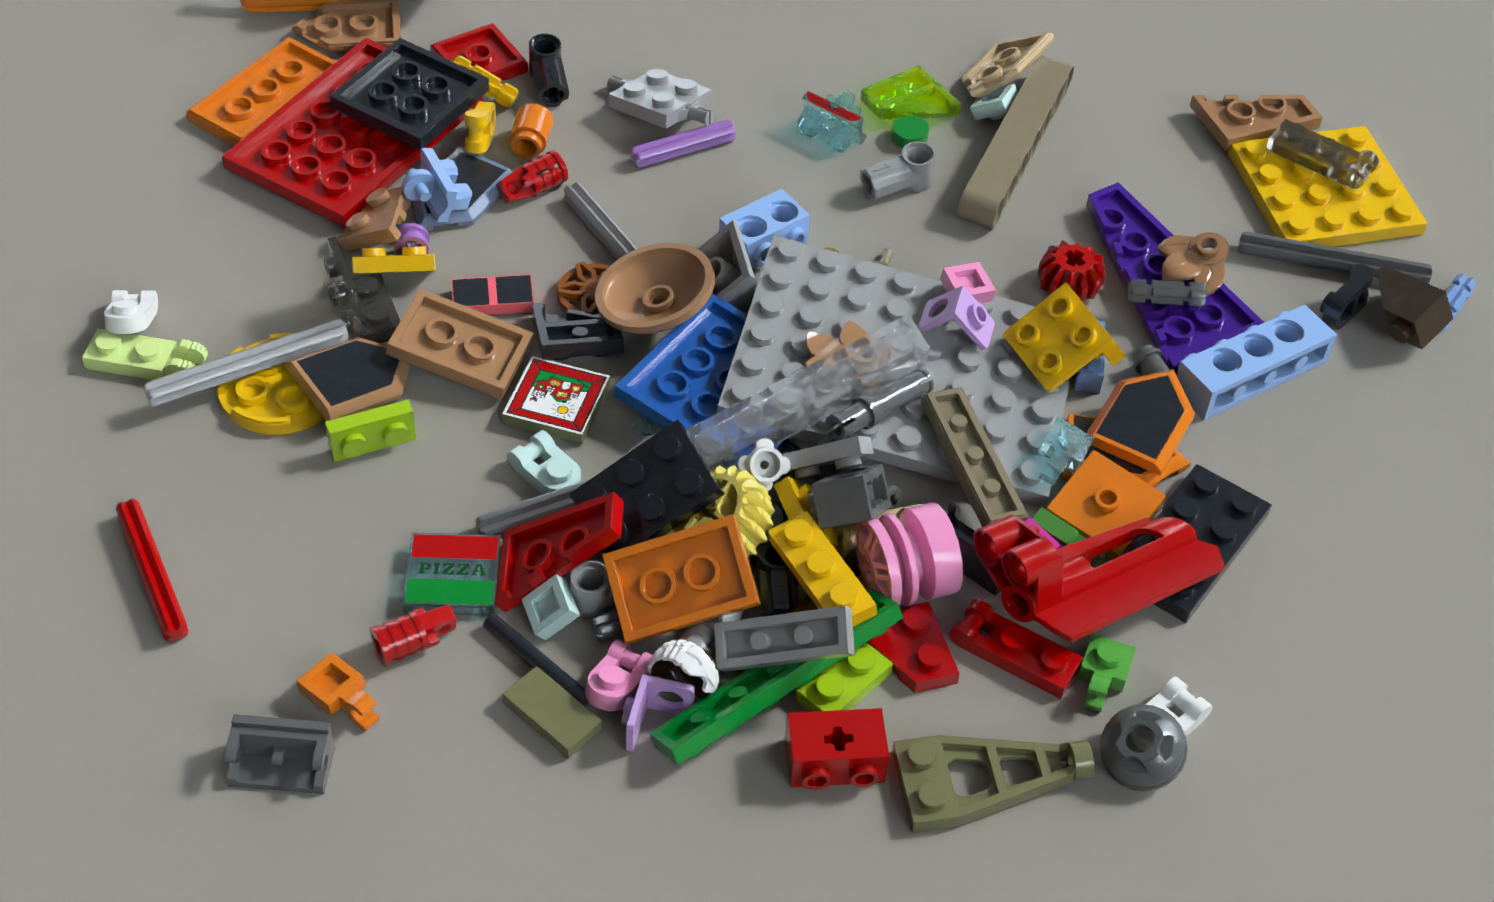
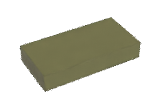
[502,666,602,759]

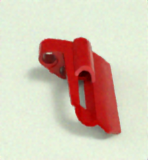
[973,515,1224,643]

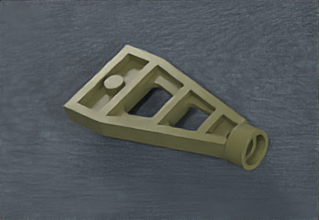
[892,735,1094,833]

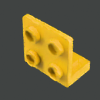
[1003,282,1126,392]

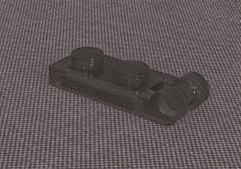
[1266,119,1379,189]

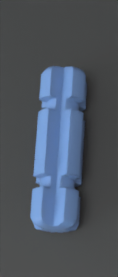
[1440,274,1476,332]

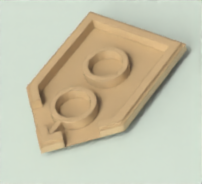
[961,32,1054,98]

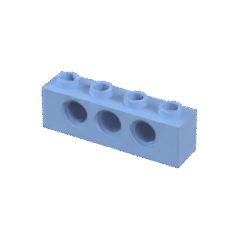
[1177,305,1337,420]

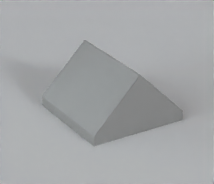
[698,220,755,315]

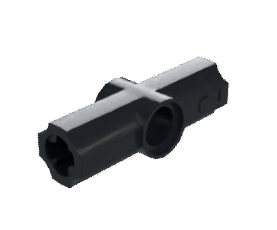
[756,502,799,617]

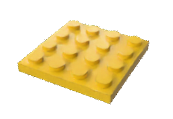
[1228,126,1428,247]

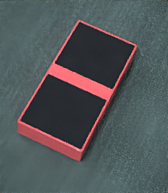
[451,274,534,315]

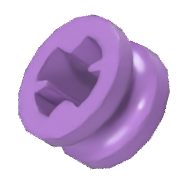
[394,223,429,255]

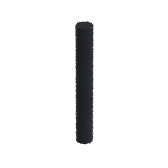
[483,613,589,706]

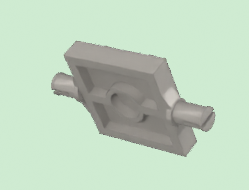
[607,69,715,128]

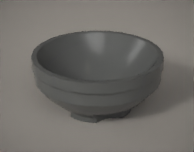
[1100,704,1188,792]

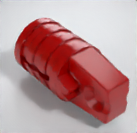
[496,150,569,204]
[369,604,457,666]

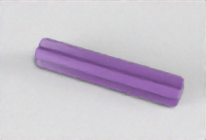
[631,119,736,168]

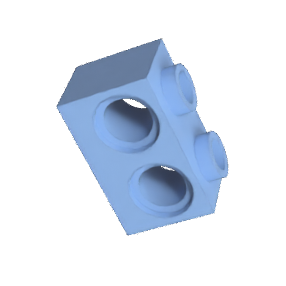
[719,189,810,270]

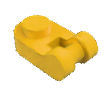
[465,101,496,154]

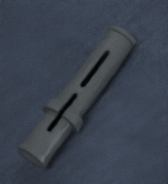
[825,368,934,441]

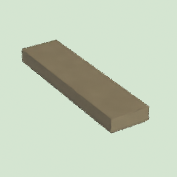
[921,387,1029,527]

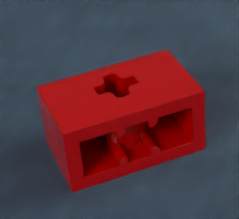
[784,708,890,790]

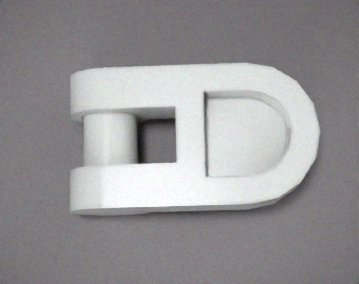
[104,290,158,334]
[1130,676,1213,752]

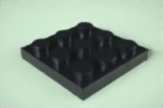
[330,38,489,150]

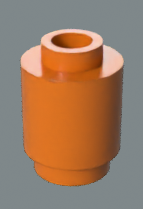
[509,104,554,159]

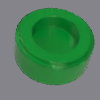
[892,115,929,148]

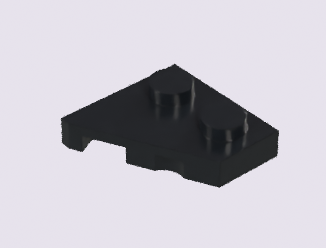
[532,303,624,360]

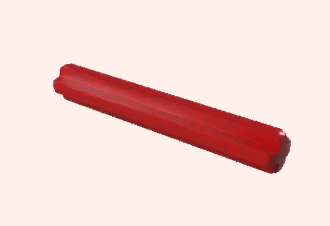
[115,498,189,642]

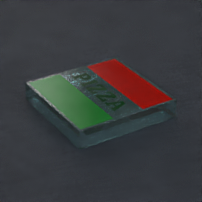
[402,532,502,616]

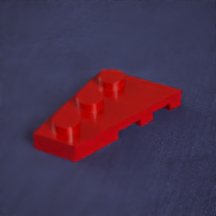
[495,492,624,613]

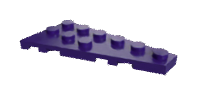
[1086,182,1265,375]

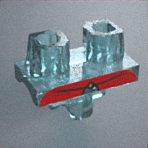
[797,89,867,153]

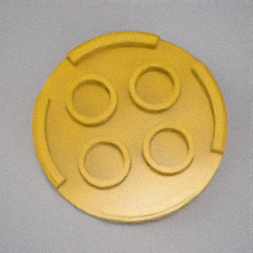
[216,333,325,435]

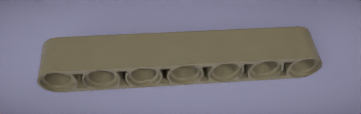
[957,56,1074,229]

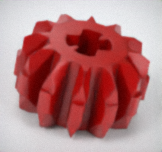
[1038,240,1106,302]

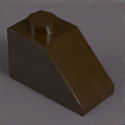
[1378,265,1454,350]

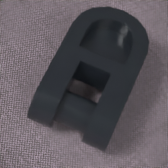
[1320,264,1374,330]

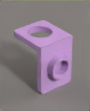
[918,286,995,350]
[622,674,695,752]

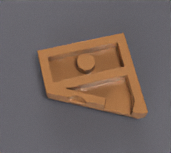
[337,187,411,252]

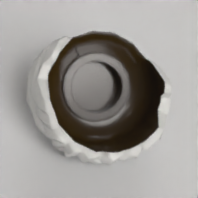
[647,639,719,698]

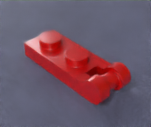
[949,599,1084,699]

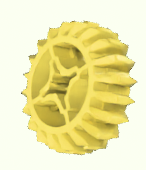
[666,465,775,557]

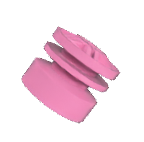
[855,502,963,606]

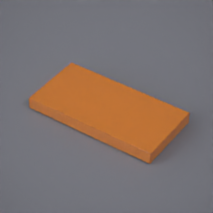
[186,37,336,146]

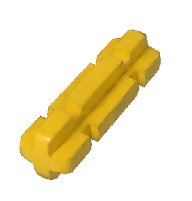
[453,56,519,108]

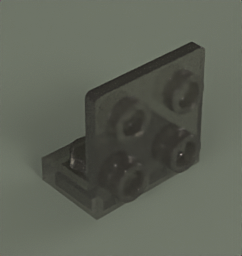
[323,236,400,343]

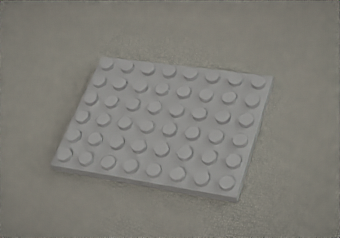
[716,235,1070,507]

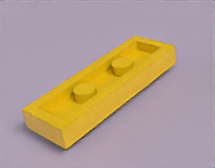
[768,511,877,627]

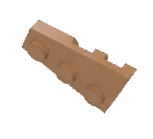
[1190,95,1323,151]

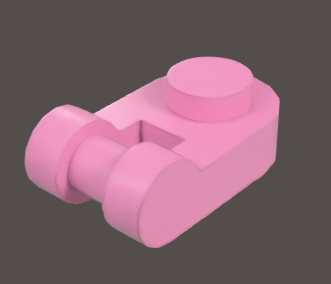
[585,639,653,711]

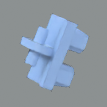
[401,148,472,222]

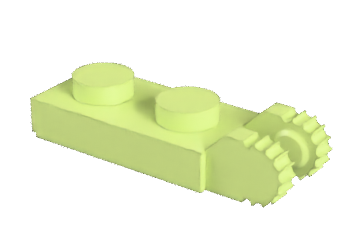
[82,328,208,380]

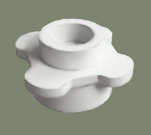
[738,438,790,490]

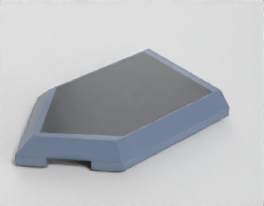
[411,147,512,232]

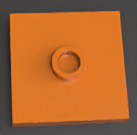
[1046,450,1166,559]

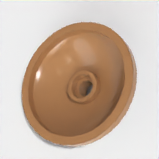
[595,243,715,334]

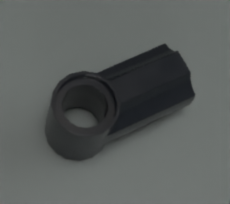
[529,33,569,107]

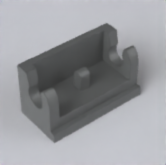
[224,714,335,794]

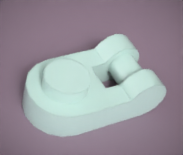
[507,430,581,495]

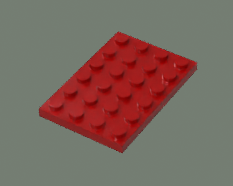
[222,38,483,227]

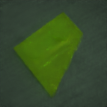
[860,65,961,120]

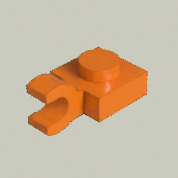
[296,652,380,731]

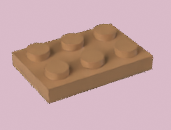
[386,288,534,400]

